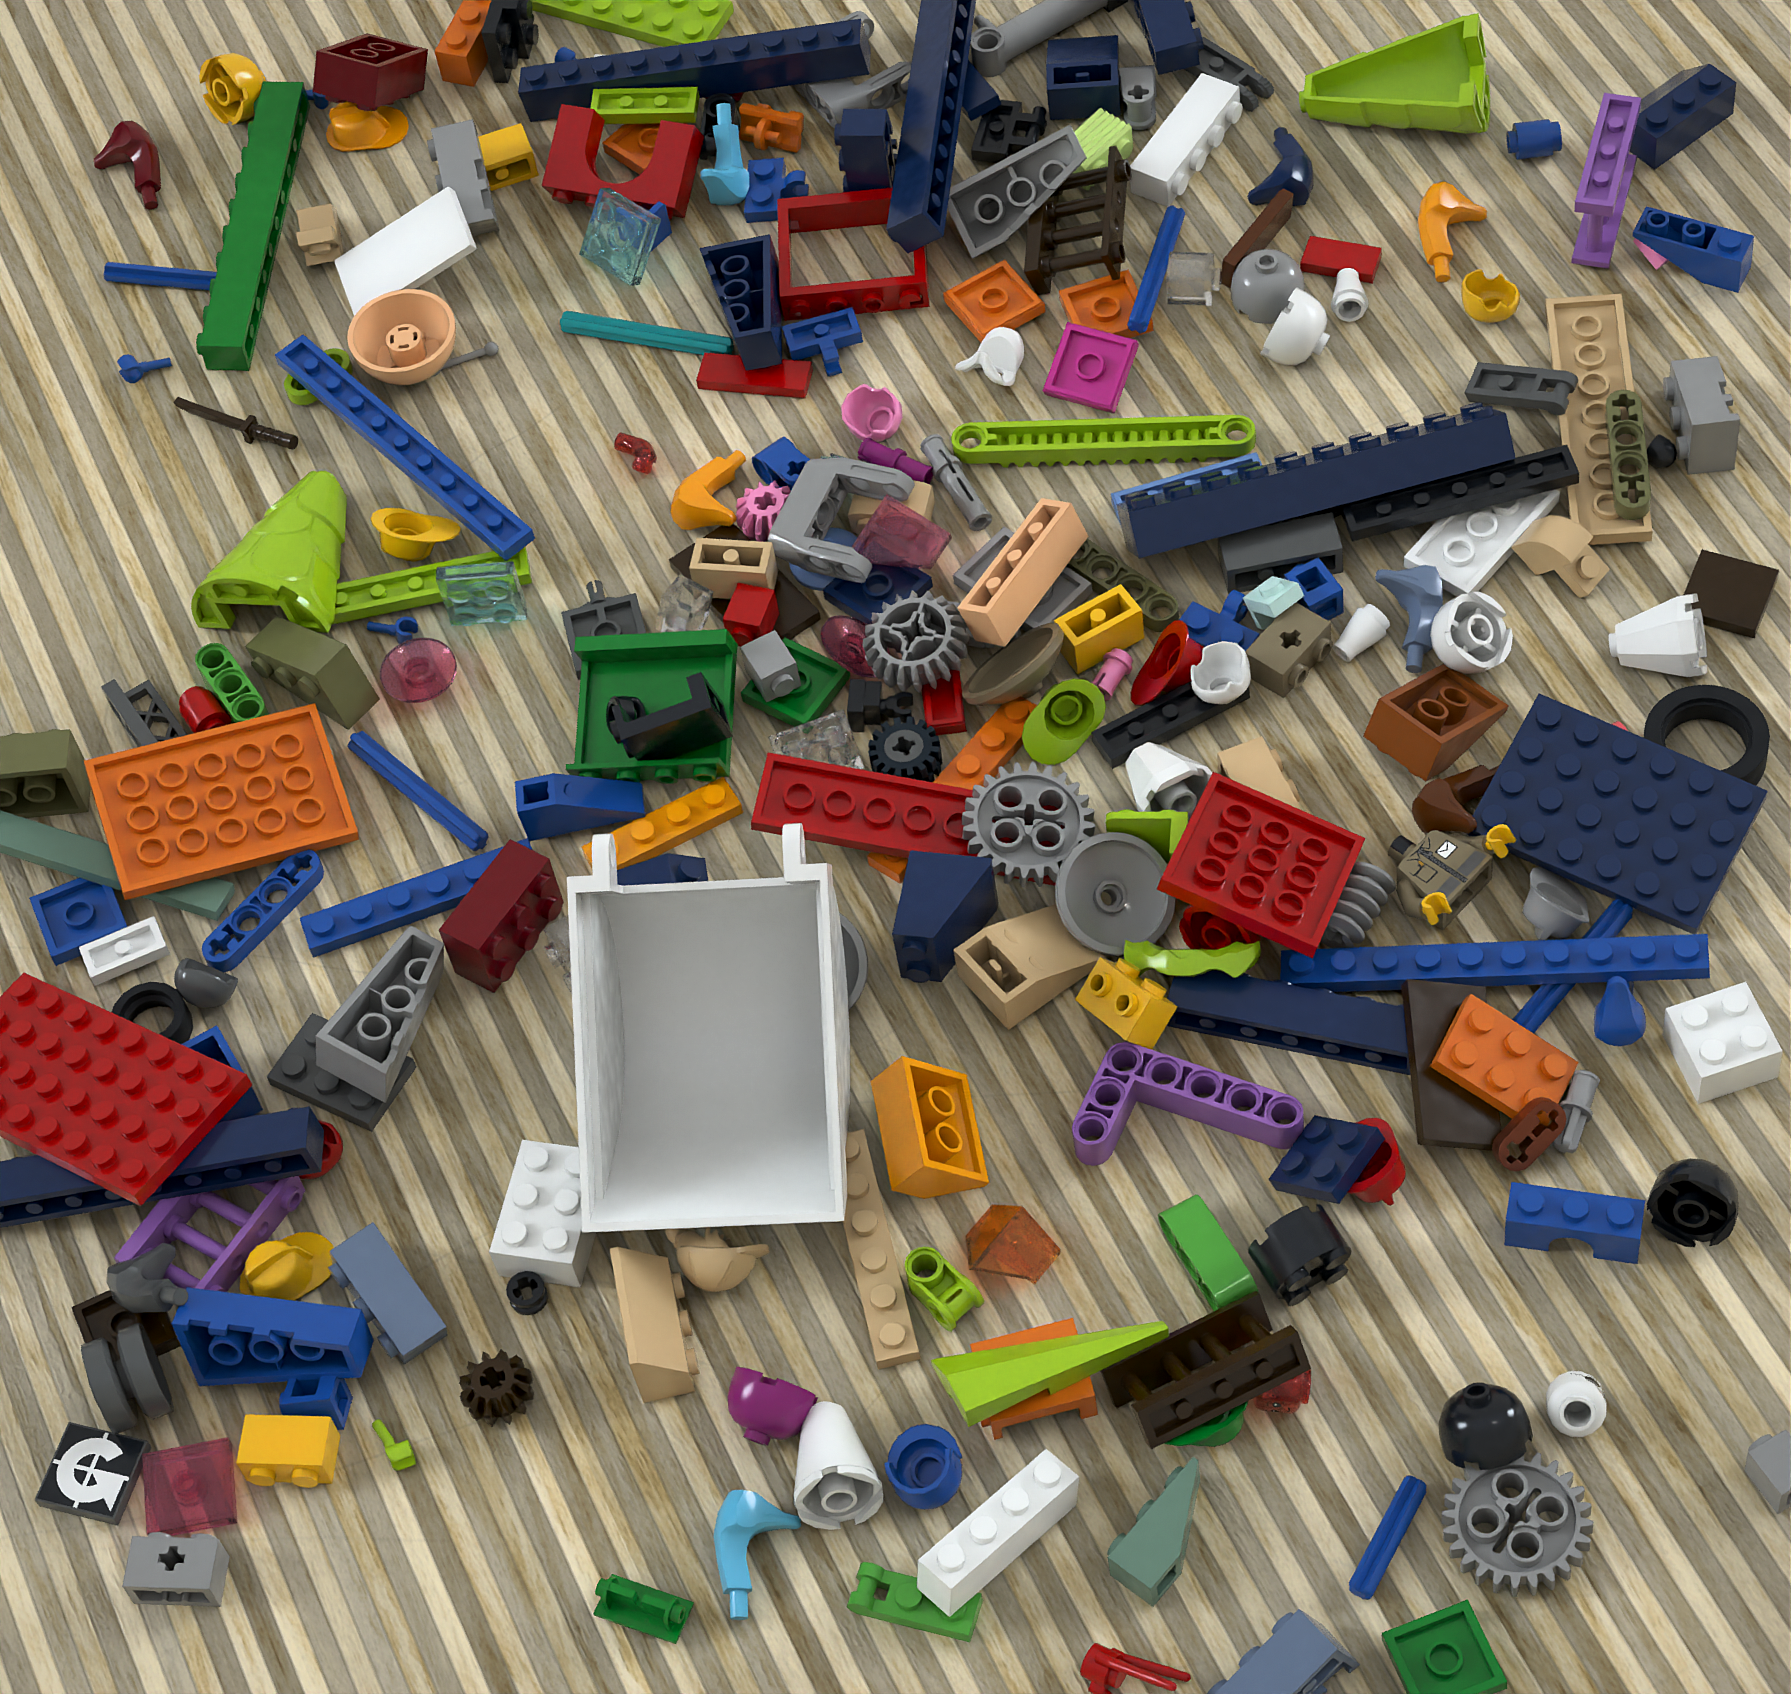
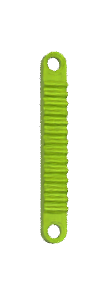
[951,415,1256,468]

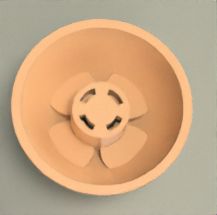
[347,289,456,385]

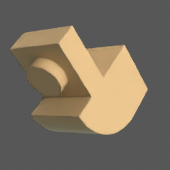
[296,203,343,267]
[1511,515,1610,598]

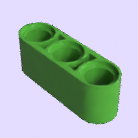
[195,643,269,724]
[1158,1194,1259,1311]

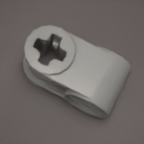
[1119,65,1157,130]

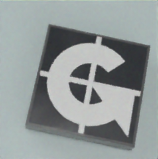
[35,1422,151,1526]

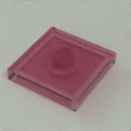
[142,1437,237,1536]

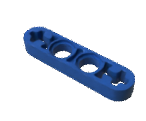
[202,849,324,973]

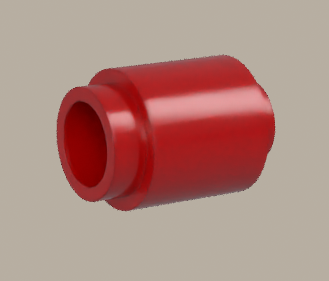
[179,686,231,733]

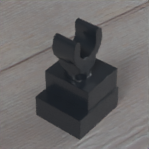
[847,679,913,732]

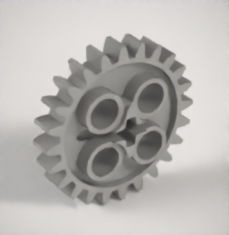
[962,762,1095,887]
[1442,1452,1593,1597]

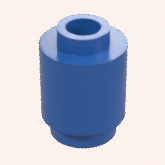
[1506,119,1562,160]

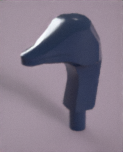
[1247,127,1314,206]

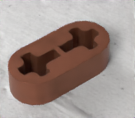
[1492,1097,1566,1171]

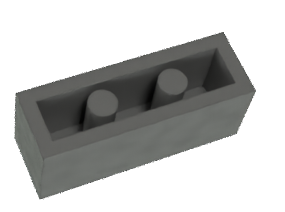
[1217,512,1343,595]

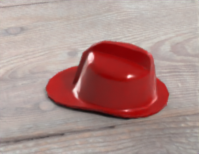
[1130,620,1204,706]
[1347,1118,1406,1206]

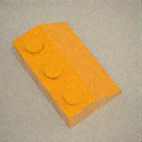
[871,1056,989,1199]

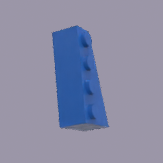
[171,1287,374,1386]

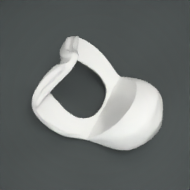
[955,327,1024,386]

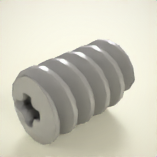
[1321,862,1396,948]

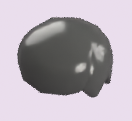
[174,958,238,1008]

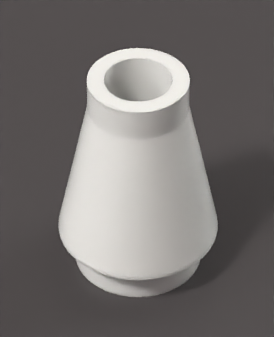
[1331,268,1368,322]
[1332,604,1390,662]

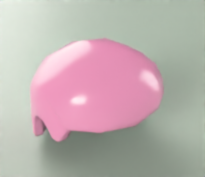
[841,384,903,442]

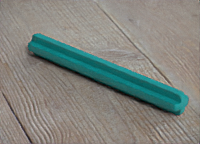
[560,311,734,355]

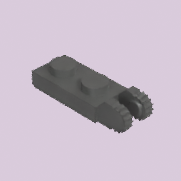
[1184,37,1274,112]

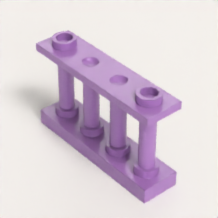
[1572,93,1641,269]
[114,1176,306,1292]

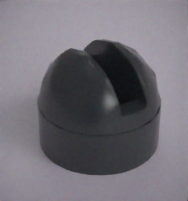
[1647,434,1677,468]

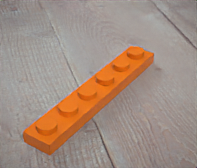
[867,696,1037,884]

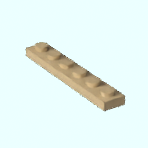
[842,1129,921,1370]

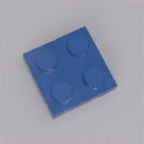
[29,878,128,966]

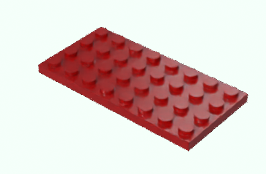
[0,973,252,1206]

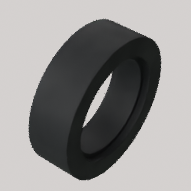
[1643,685,1770,786]

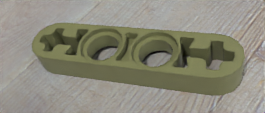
[1605,390,1651,520]

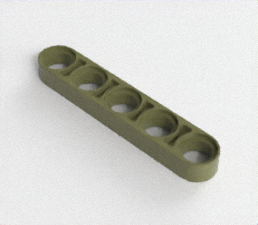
[1066,538,1179,632]

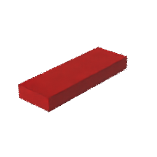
[696,352,813,398]

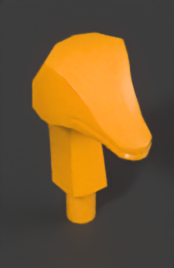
[1418,181,1487,282]
[671,450,746,530]

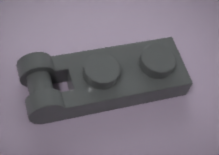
[1464,362,1578,415]

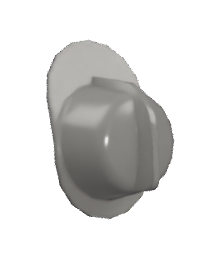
[1522,867,1589,940]

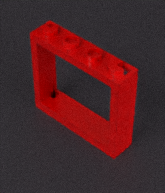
[777,187,930,321]

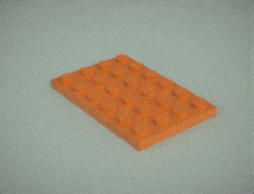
[84,703,359,901]

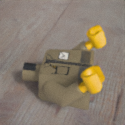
[1388,824,1516,931]

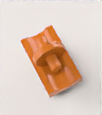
[739,103,804,153]

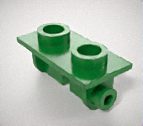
[593,1574,694,1644]

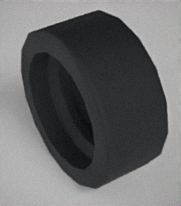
[112,982,193,1044]

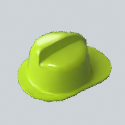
[1022,678,1106,765]

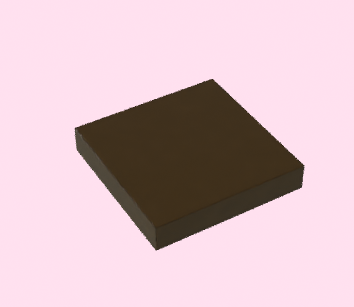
[1683,549,1779,639]
[71,1290,181,1359]

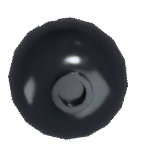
[1647,1158,1739,1247]
[1439,1382,1533,1470]

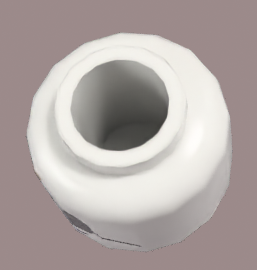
[1546,1371,1606,1437]

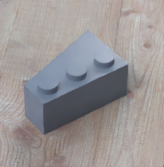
[328,1222,447,1365]
[1207,1609,1360,1694]

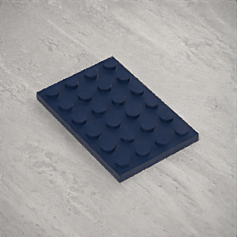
[1466,693,1768,934]

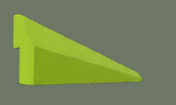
[931,1321,1169,1427]

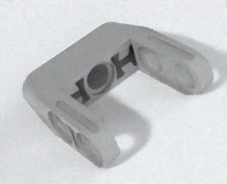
[792,11,912,128]
[768,458,915,583]

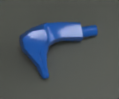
[1594,976,1646,1046]

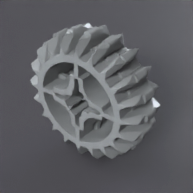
[863,590,970,693]

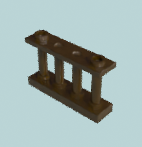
[1024,145,1132,295]
[1100,1291,1311,1449]

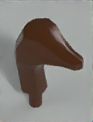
[1412,765,1500,834]

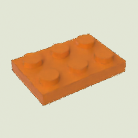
[1430,994,1579,1131]

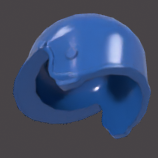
[884,1424,962,1510]

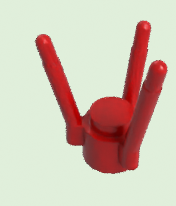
[1080,1643,1191,1694]

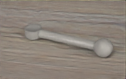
[433,342,498,376]

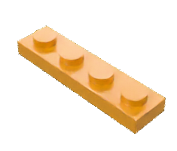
[582,777,743,870]

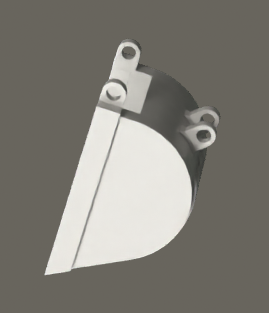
[567,823,850,1233]

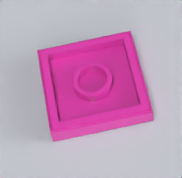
[1042,322,1139,413]

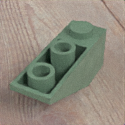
[1107,1457,1200,1607]

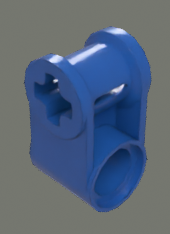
[751,437,810,490]

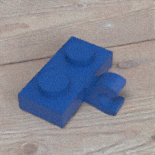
[744,157,809,223]
[781,307,863,377]
[1179,590,1260,651]

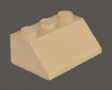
[610,1247,700,1403]

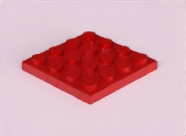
[1157,772,1366,958]

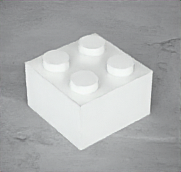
[1663,982,1782,1104]

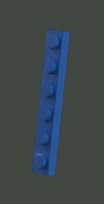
[300,838,532,958]

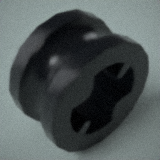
[506,1271,548,1315]

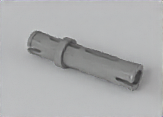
[920,434,992,531]

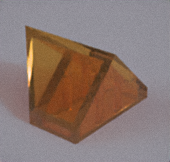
[966,1204,1061,1285]

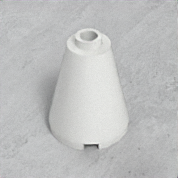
[793,1401,883,1530]

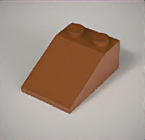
[1363,663,1509,782]

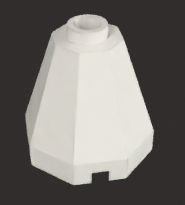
[1609,593,1707,677]
[1125,742,1212,820]

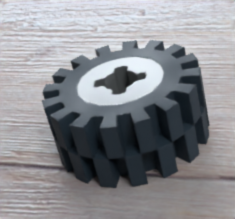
[868,717,943,782]

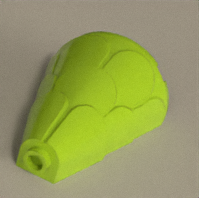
[1299,13,1490,134]
[191,471,347,633]

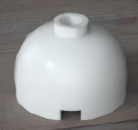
[1260,287,1330,365]
[1430,592,1513,674]

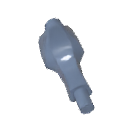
[1375,565,1443,673]

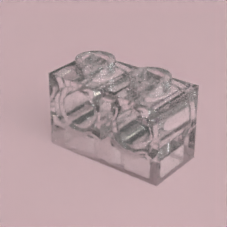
[768,709,865,769]

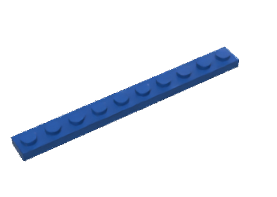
[275,334,535,561]
[1280,934,1710,992]

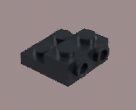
[481,0,539,83]

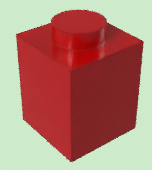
[723,583,779,647]

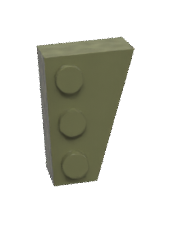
[245,616,380,730]

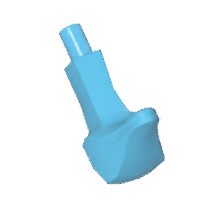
[700,103,750,206]
[714,1489,801,1620]

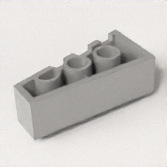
[315,925,444,1103]

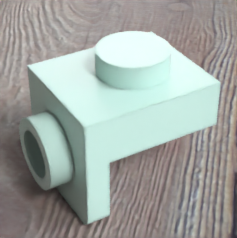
[1243,576,1304,630]

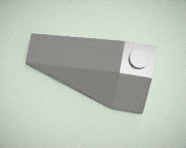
[948,125,1087,259]

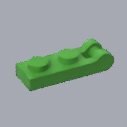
[847,1562,983,1642]

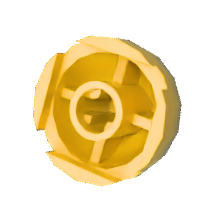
[199,53,266,125]

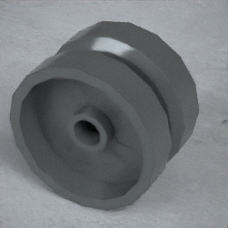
[81,1323,174,1434]

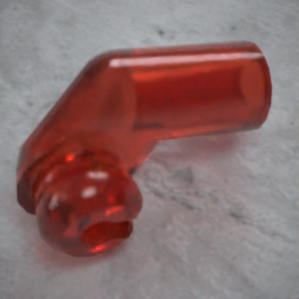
[614,432,657,474]

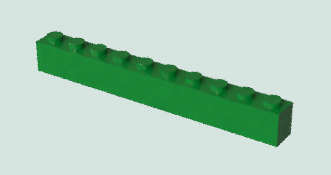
[196,81,310,371]

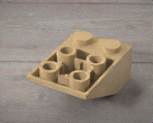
[954,905,1107,1030]

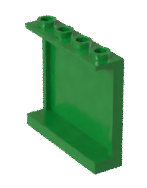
[565,629,738,784]

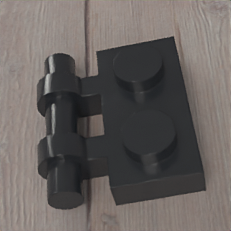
[971,100,1047,163]

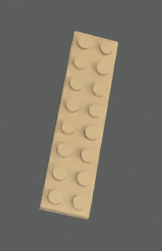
[1545,294,1653,545]

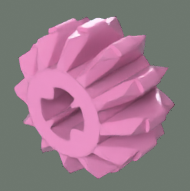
[736,480,791,542]

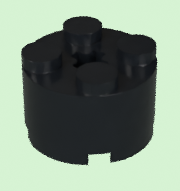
[1248,1204,1352,1306]

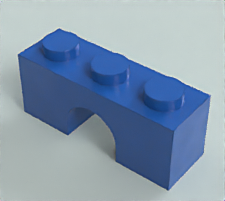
[1504,1182,1645,1264]

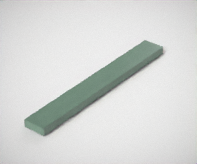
[0,810,235,921]

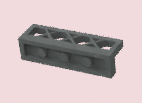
[101,679,187,747]

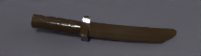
[174,397,298,450]

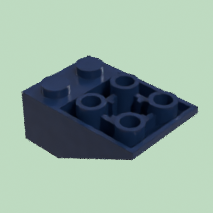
[1046,35,1121,120]

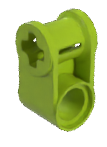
[905,1246,984,1332]

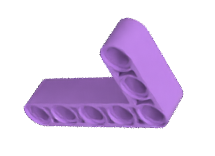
[1072,1042,1304,1166]

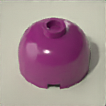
[727,1367,818,1446]

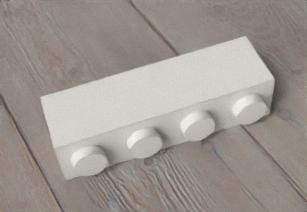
[1130,73,1243,207]
[917,1449,1079,1617]

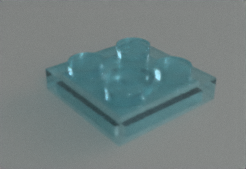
[579,188,661,286]
[436,561,527,626]

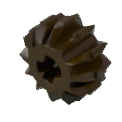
[459,1349,534,1427]

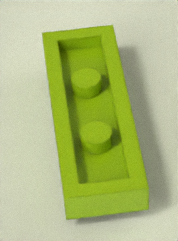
[590,87,700,124]

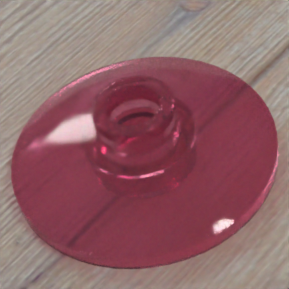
[821,615,891,678]
[380,638,457,703]

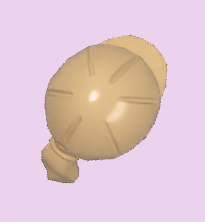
[665,1227,770,1292]

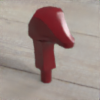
[93,120,161,210]

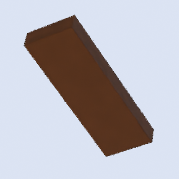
[1221,188,1294,288]

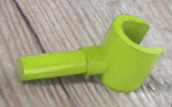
[372,1419,416,1471]

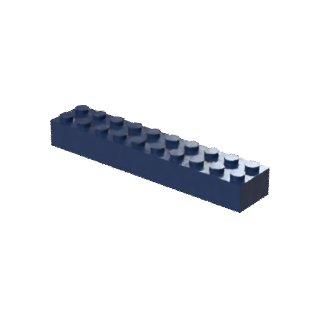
[1116,402,1516,558]

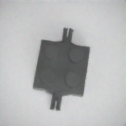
[561,580,646,680]

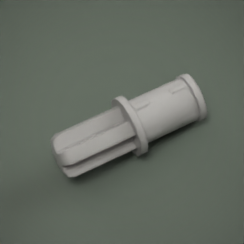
[1552,1070,1600,1153]

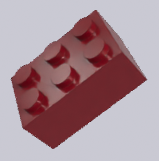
[313,33,428,111]
[439,839,564,993]

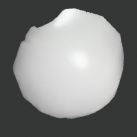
[1191,641,1251,704]

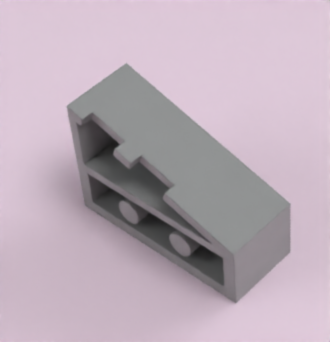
[427,119,500,236]
[1663,356,1740,475]

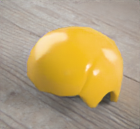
[1461,269,1520,323]

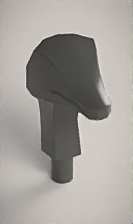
[107,1243,188,1313]

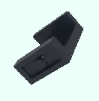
[610,672,733,761]

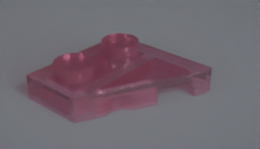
[852,494,952,569]

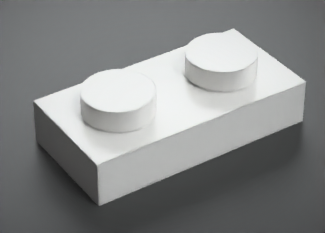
[79,916,170,986]

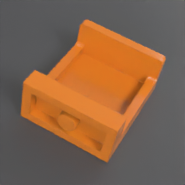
[970,1318,1098,1440]

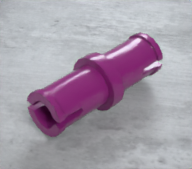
[857,437,933,484]

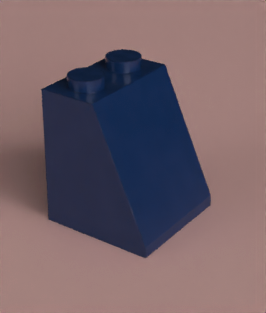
[892,850,998,983]

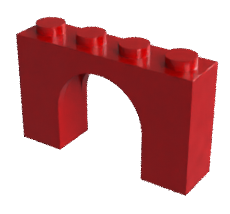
[542,104,704,221]

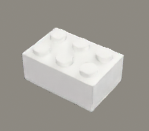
[489,1140,596,1288]

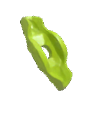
[1123,939,1261,978]

